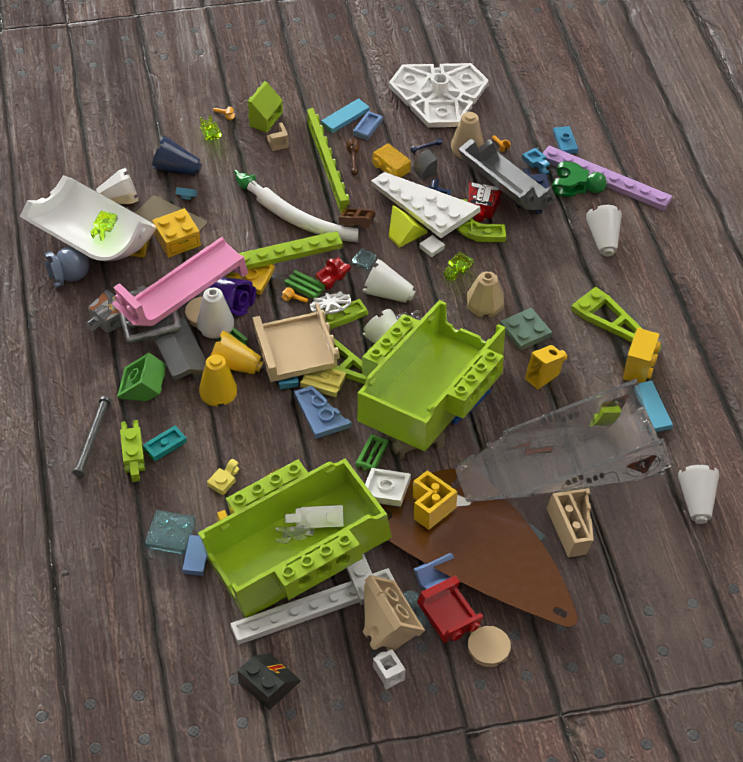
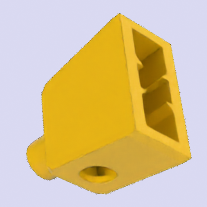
[524,345,567,390]

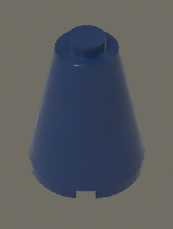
[152,136,202,176]

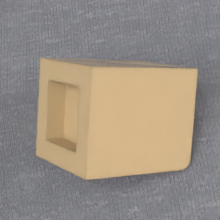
[267,123,288,151]

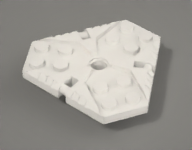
[389,63,489,128]

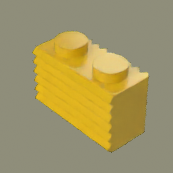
[372,143,411,178]

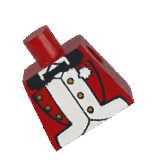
[468,182,502,222]

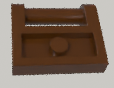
[339,208,376,228]

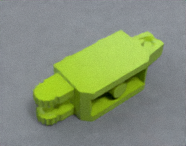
[120,420,145,482]

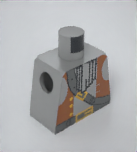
[86,289,122,333]

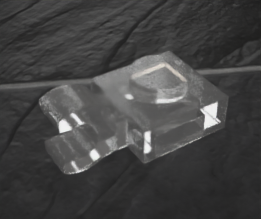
[276,525,314,543]

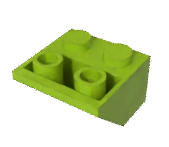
[247,81,283,133]

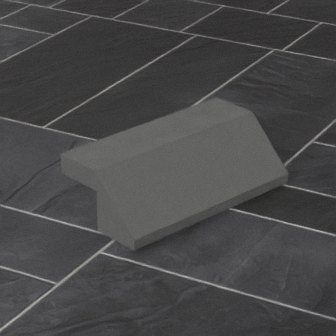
[148,318,206,382]

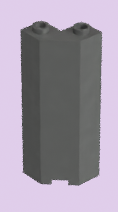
[458,139,556,210]

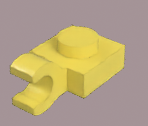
[207,459,240,496]

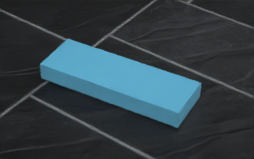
[321,99,370,133]
[633,381,673,432]

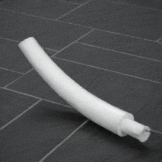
[247,181,358,243]

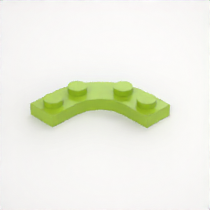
[456,199,506,242]

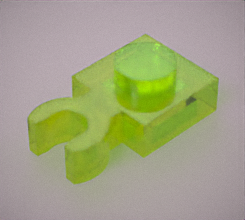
[200,115,222,141]
[90,210,118,241]

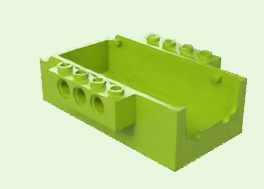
[357,300,506,452]
[198,459,392,618]

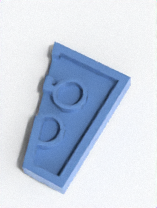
[294,386,352,439]

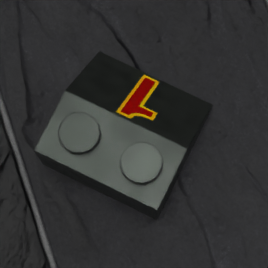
[237,653,301,710]

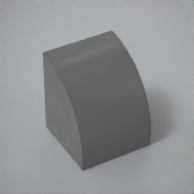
[413,149,438,180]

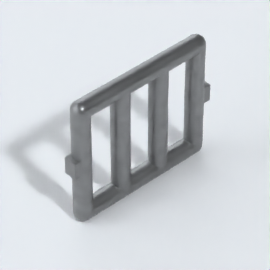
[115,285,182,343]

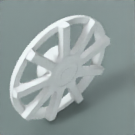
[310,292,351,315]

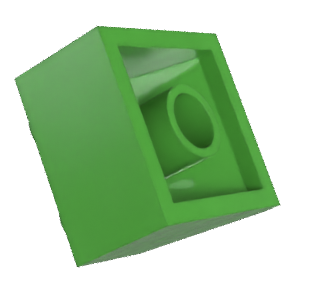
[117,353,166,401]

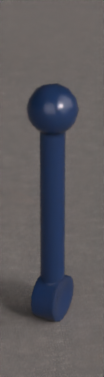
[410,138,442,153]

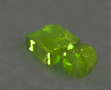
[443,252,474,281]

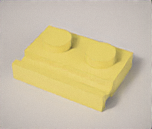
[300,368,346,397]

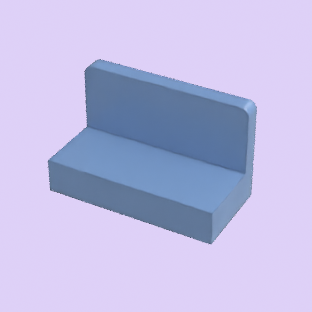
[413,553,454,590]

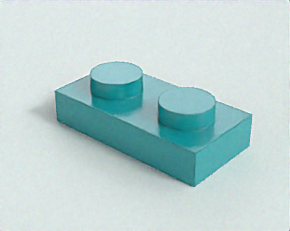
[143,425,187,462]

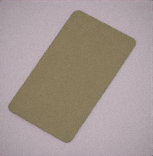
[135,196,207,231]

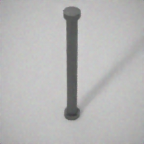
[72,396,111,477]

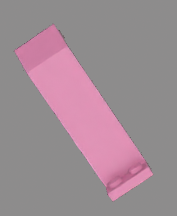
[112,237,248,326]

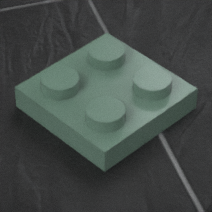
[500,308,552,351]

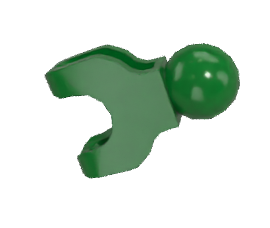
[551,161,607,197]

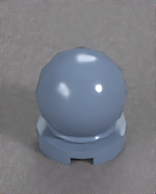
[43,246,90,288]

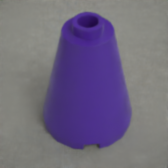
[206,277,256,316]

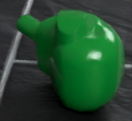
[234,170,257,190]

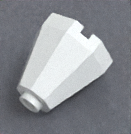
[96,168,139,204]

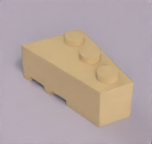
[546,488,593,557]

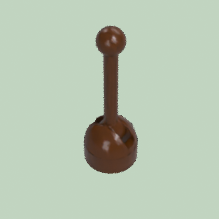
[346,139,360,175]

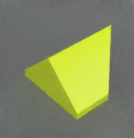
[389,205,428,248]

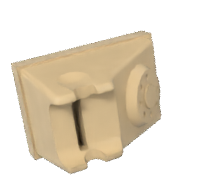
[363,575,425,651]

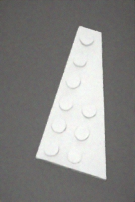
[371,172,481,238]

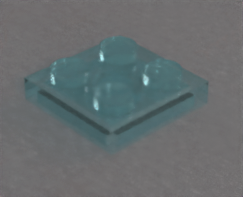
[145,510,196,555]

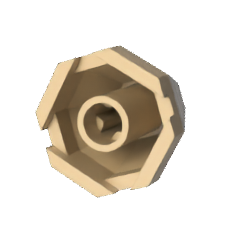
[467,272,504,317]

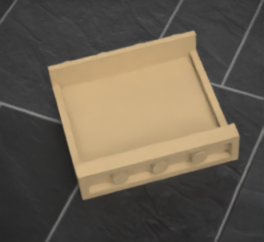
[252,303,340,382]

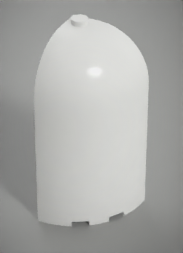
[20,175,157,261]

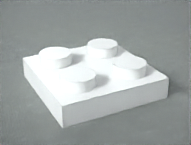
[365,468,411,507]

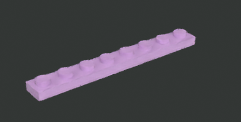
[543,146,672,211]

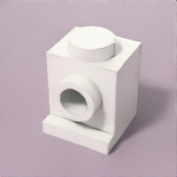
[373,649,406,689]

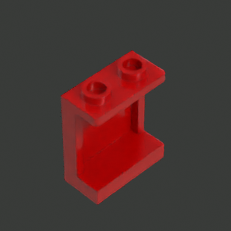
[417,575,484,643]

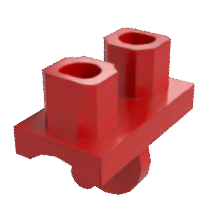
[315,257,351,290]

